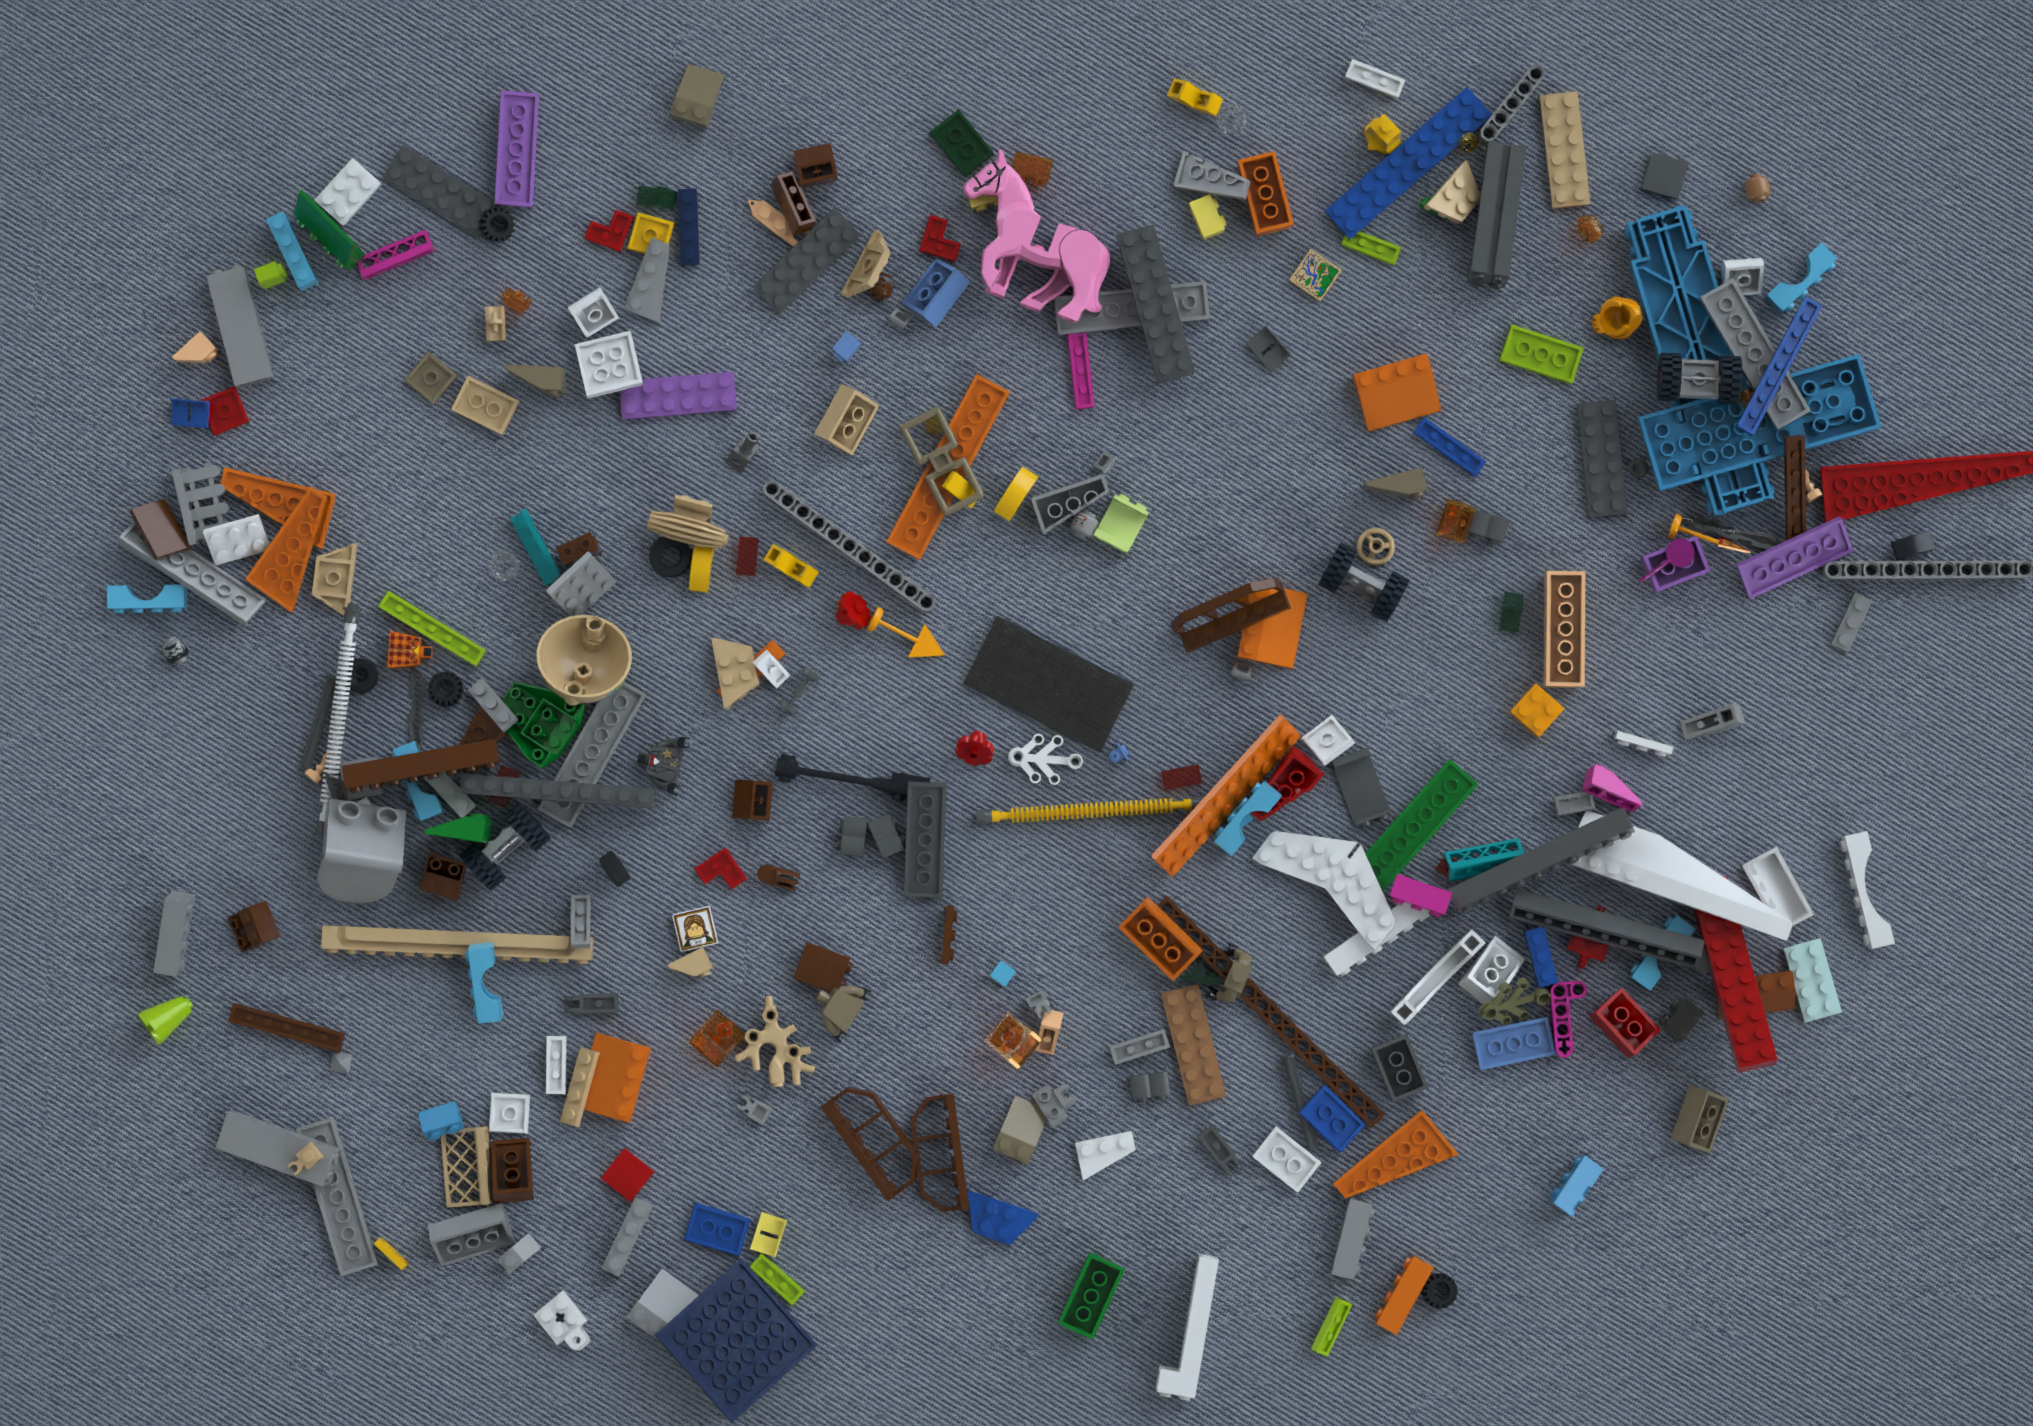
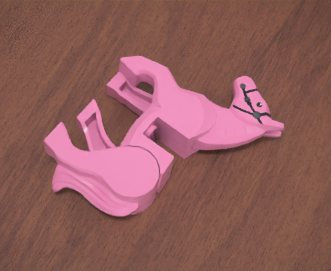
[963,150,1110,324]

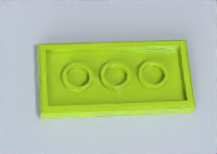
[1499,324,1584,385]

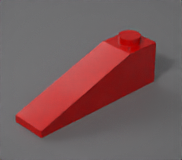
[1250,745,1324,821]

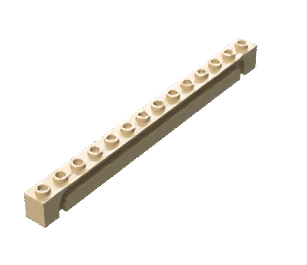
[321,925,594,964]

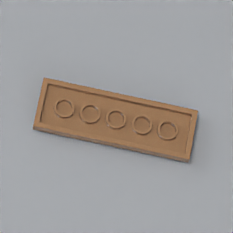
[1161,984,1226,1105]

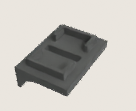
[1246,326,1291,373]

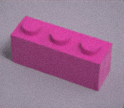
[1389,874,1452,918]

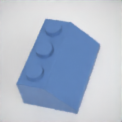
[902,258,970,327]

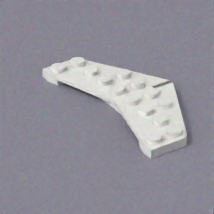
[1252,831,1395,950]

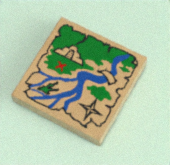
[1289,249,1342,302]

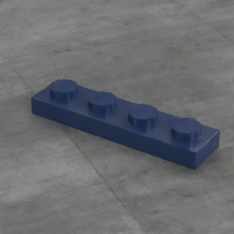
[678,188,700,266]

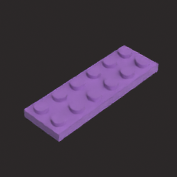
[494,90,539,208]
[620,372,737,420]
[1735,516,1853,599]

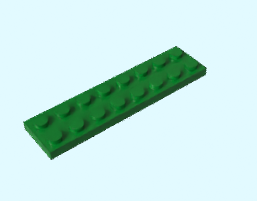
[1365,759,1479,892]

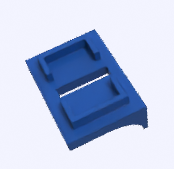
[170,398,210,428]

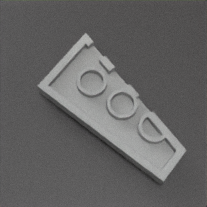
[1173,150,1250,200]
[624,238,670,323]

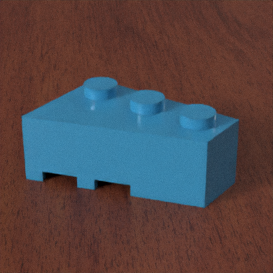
[1549,1155,1604,1217]

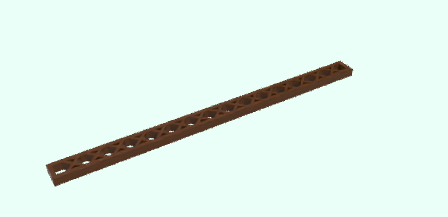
[1157,896,1385,1128]

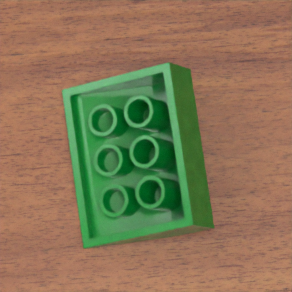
[294,190,366,271]
[424,813,495,844]

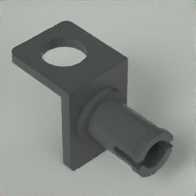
[726,432,760,473]

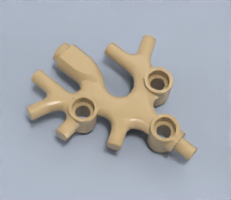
[735,996,815,1087]

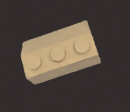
[814,384,879,455]

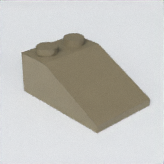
[670,64,725,129]
[505,364,566,398]
[1363,467,1428,500]
[992,1095,1047,1164]

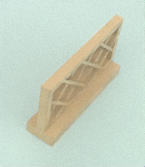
[441,1126,495,1208]

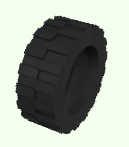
[649,537,692,578]

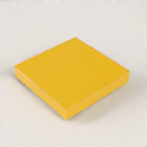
[627,212,675,254]

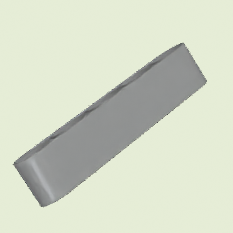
[1479,65,1545,144]

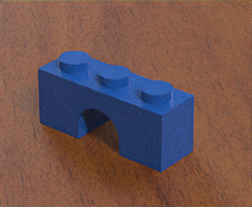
[1523,927,1558,987]

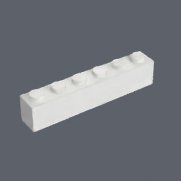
[1323,902,1430,977]

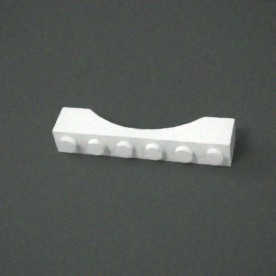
[1840,831,1895,949]
[1389,929,1485,1026]

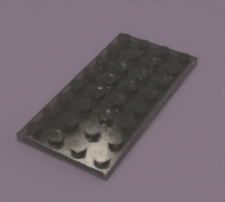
[963,616,1134,753]

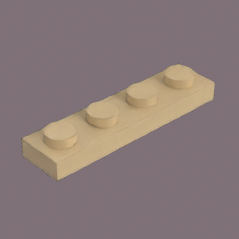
[560,1047,600,1127]

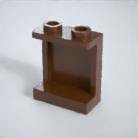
[556,532,602,569]
[794,942,853,992]

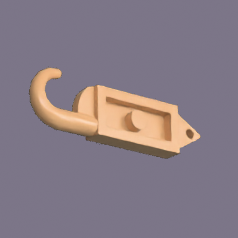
[748,200,809,247]

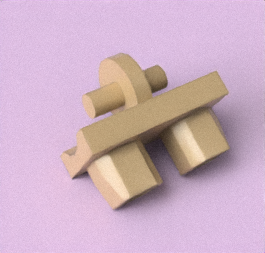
[485,306,506,342]

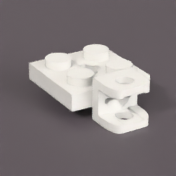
[533,1290,590,1351]

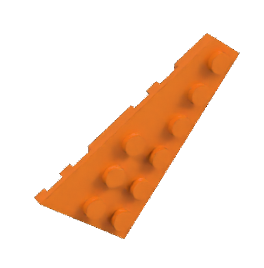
[245,486,327,613]

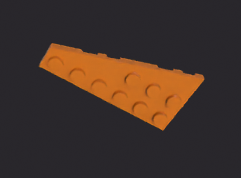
[220,467,337,550]
[1333,1110,1459,1199]

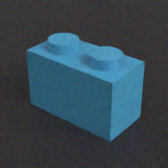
[418,1101,464,1140]

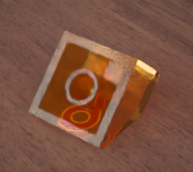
[688,1009,746,1068]

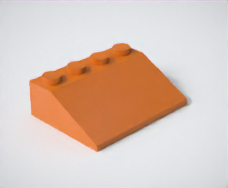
[1352,353,1441,432]
[1237,581,1307,669]
[584,1032,652,1123]

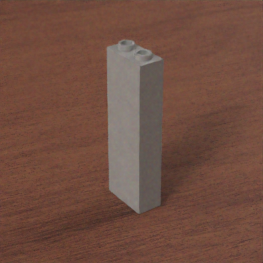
[206,265,275,388]
[216,1110,340,1186]

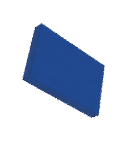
[1298,1085,1365,1153]
[684,1202,751,1256]

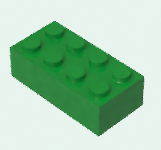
[1057,1251,1125,1340]

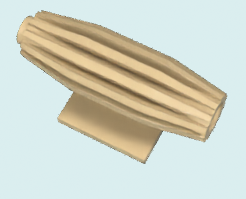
[647,495,729,549]

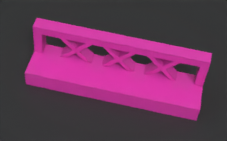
[357,230,435,280]

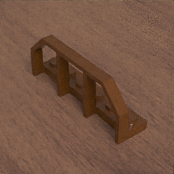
[1170,578,1291,653]
[821,1087,919,1202]
[911,1093,969,1212]

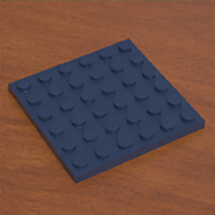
[654,1258,817,1423]

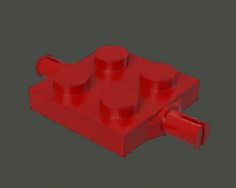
[1567,905,1609,969]

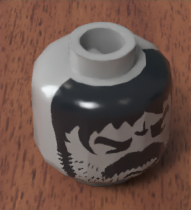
[161,636,190,666]

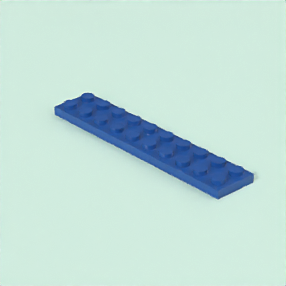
[1324,87,1492,240]

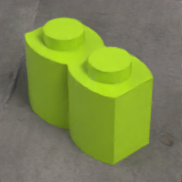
[254,260,288,290]

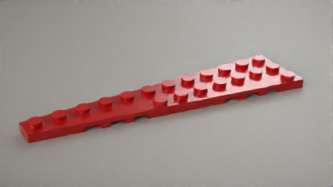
[1820,451,2033,523]

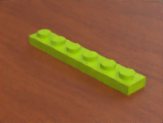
[378,591,487,667]

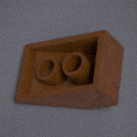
[491,1138,534,1203]

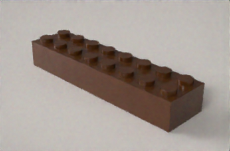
[341,739,500,793]

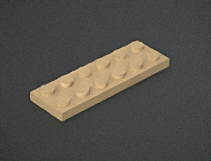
[1539,91,1591,209]

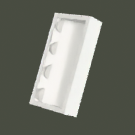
[1742,846,1814,926]

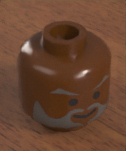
[868,272,895,301]

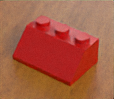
[1589,987,1661,1058]

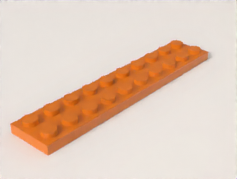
[886,374,1010,560]
[1151,714,1301,877]

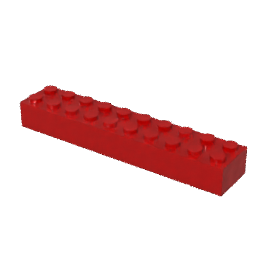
[1693,876,1778,1073]

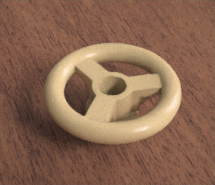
[1357,528,1395,566]

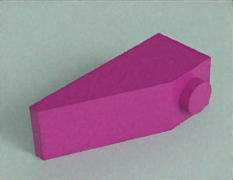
[1582,764,1642,813]

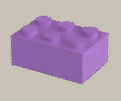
[1640,536,1710,594]

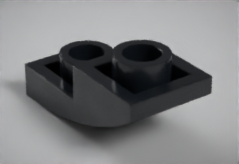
[1891,531,1936,560]

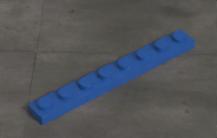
[1735,296,1822,437]

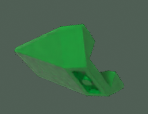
[502,681,585,769]

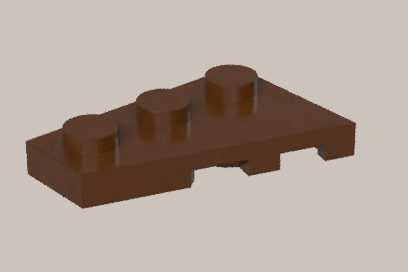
[459,706,507,774]

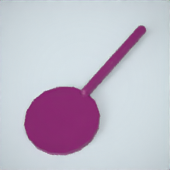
[1639,538,1694,583]

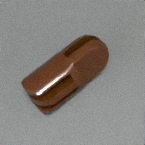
[757,865,801,892]

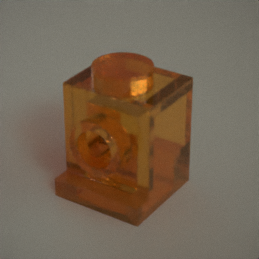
[501,287,533,316]

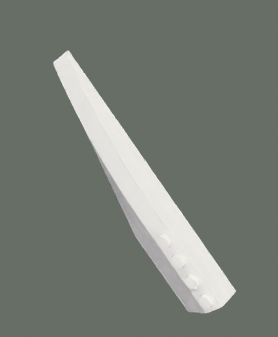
[1567,811,1793,941]

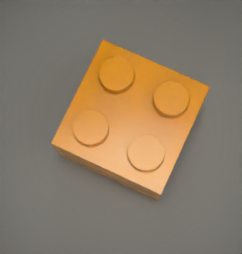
[1508,683,1565,738]

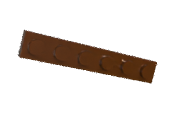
[1784,435,1806,541]
[228,1003,346,1052]

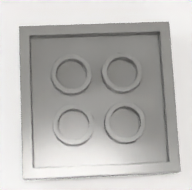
[546,551,617,616]

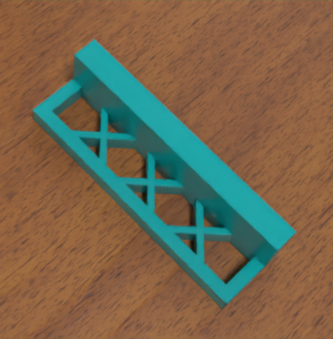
[510,508,562,586]
[1444,838,1524,882]

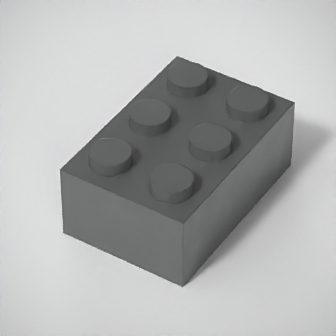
[1370,1034,1429,1102]

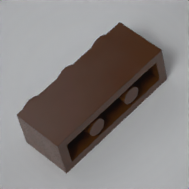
[771,171,816,235]

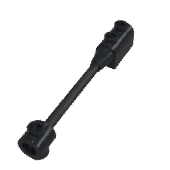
[775,754,931,801]

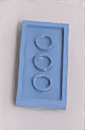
[1472,1017,1556,1070]

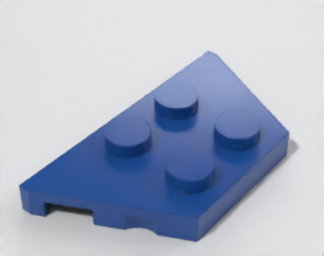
[968,1190,1039,1245]

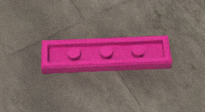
[1067,332,1095,410]

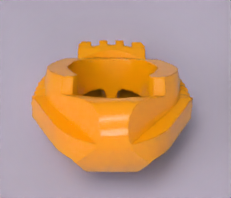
[1591,296,1643,340]

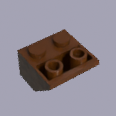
[794,143,839,188]
[732,780,774,821]
[419,852,467,900]
[228,901,281,953]

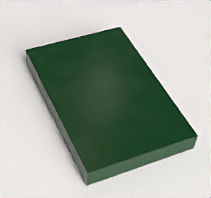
[929,109,994,178]

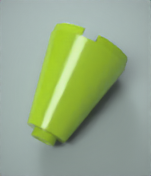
[137,996,193,1045]

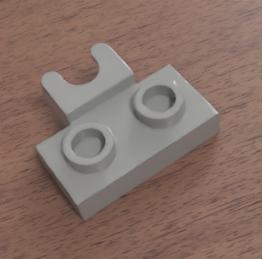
[1032,1084,1076,1127]

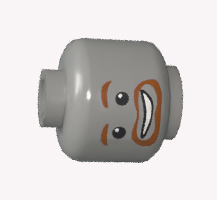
[1070,510,1098,540]

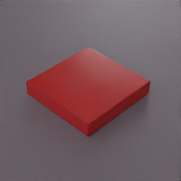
[200,386,250,436]
[601,1148,655,1202]

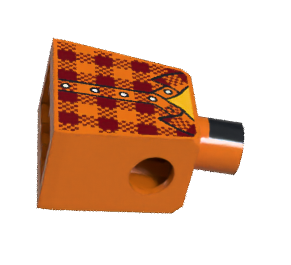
[388,631,433,669]

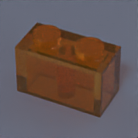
[1012,151,1053,187]
[1436,499,1476,544]

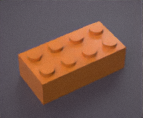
[1237,151,1294,237]
[1118,897,1203,981]

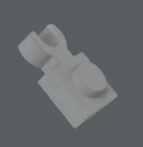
[1026,990,1051,1019]
[737,1095,773,1125]

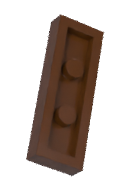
[941,906,958,964]

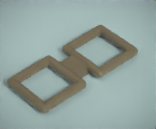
[899,407,984,516]

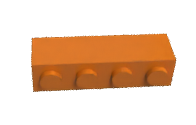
[1374,1255,1434,1335]

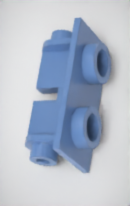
[1109,743,1129,763]

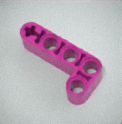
[1548,981,1587,1058]

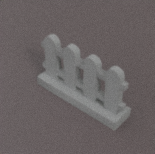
[171,462,230,546]

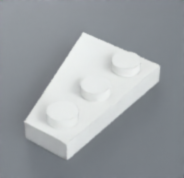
[1075,1131,1136,1180]

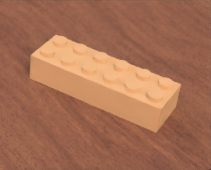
[1543,571,1586,688]

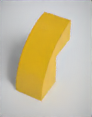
[1167,78,1223,116]
[994,467,1038,522]
[763,544,819,588]
[689,546,715,593]

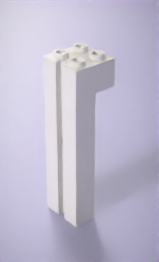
[1155,1254,1219,1401]

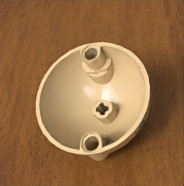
[537,615,632,705]

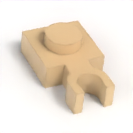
[288,1142,324,1176]

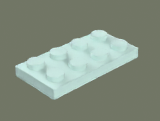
[1782,938,1842,1023]

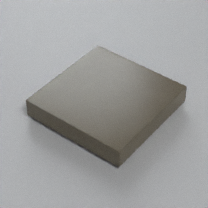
[404,351,458,405]

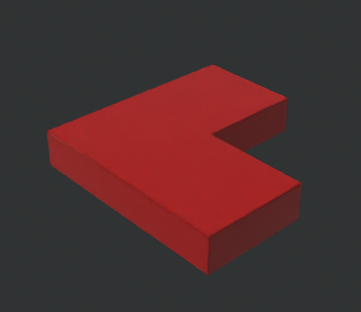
[584,210,634,253]
[919,215,961,263]
[694,847,747,890]

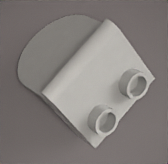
[317,798,406,904]

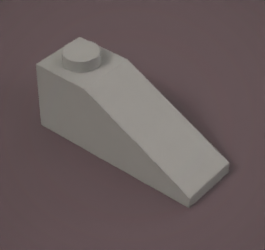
[1680,704,1746,740]

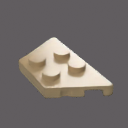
[1424,160,1480,224]
[840,229,891,298]
[312,543,358,616]
[711,638,759,710]

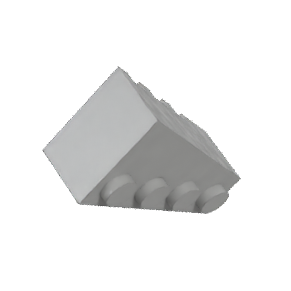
[1030,473,1109,534]
[153,890,196,977]

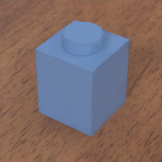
[832,331,862,363]

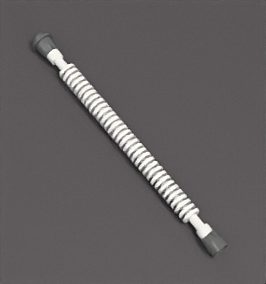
[315,603,362,837]

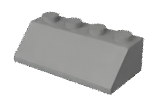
[428,1203,515,1266]

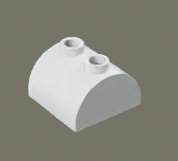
[1721,258,1764,295]
[568,287,619,338]

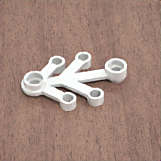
[1008,734,1083,785]

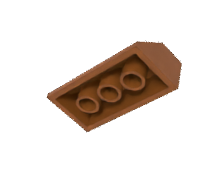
[1713,971,1795,1019]

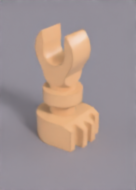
[1805,470,1823,504]
[305,752,330,784]

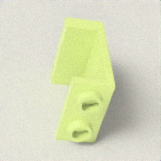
[1093,494,1149,554]

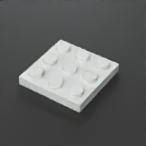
[575,331,643,399]

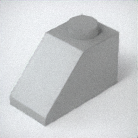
[497,1233,542,1274]

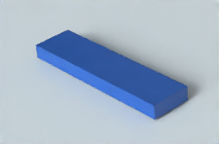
[1413,417,1487,477]

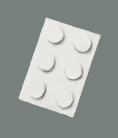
[315,158,382,226]
[203,514,270,565]
[1252,1126,1322,1193]

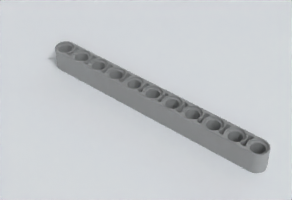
[763,480,935,612]
[1821,561,2033,580]

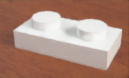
[753,649,791,689]

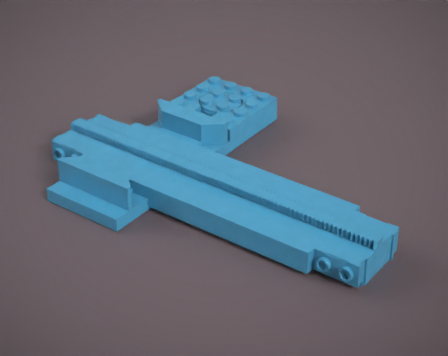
[1623,205,1881,517]

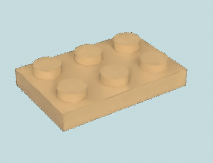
[451,376,520,435]

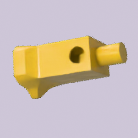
[1364,114,1401,155]

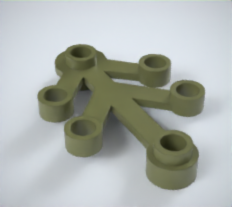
[1479,977,1551,1025]

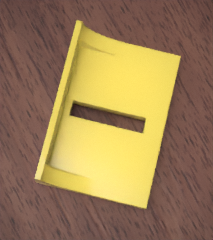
[750,1212,788,1258]

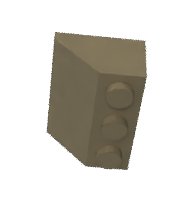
[1671,1085,1729,1153]

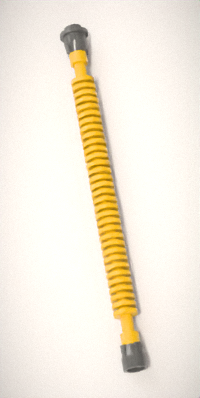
[976,794,1206,825]

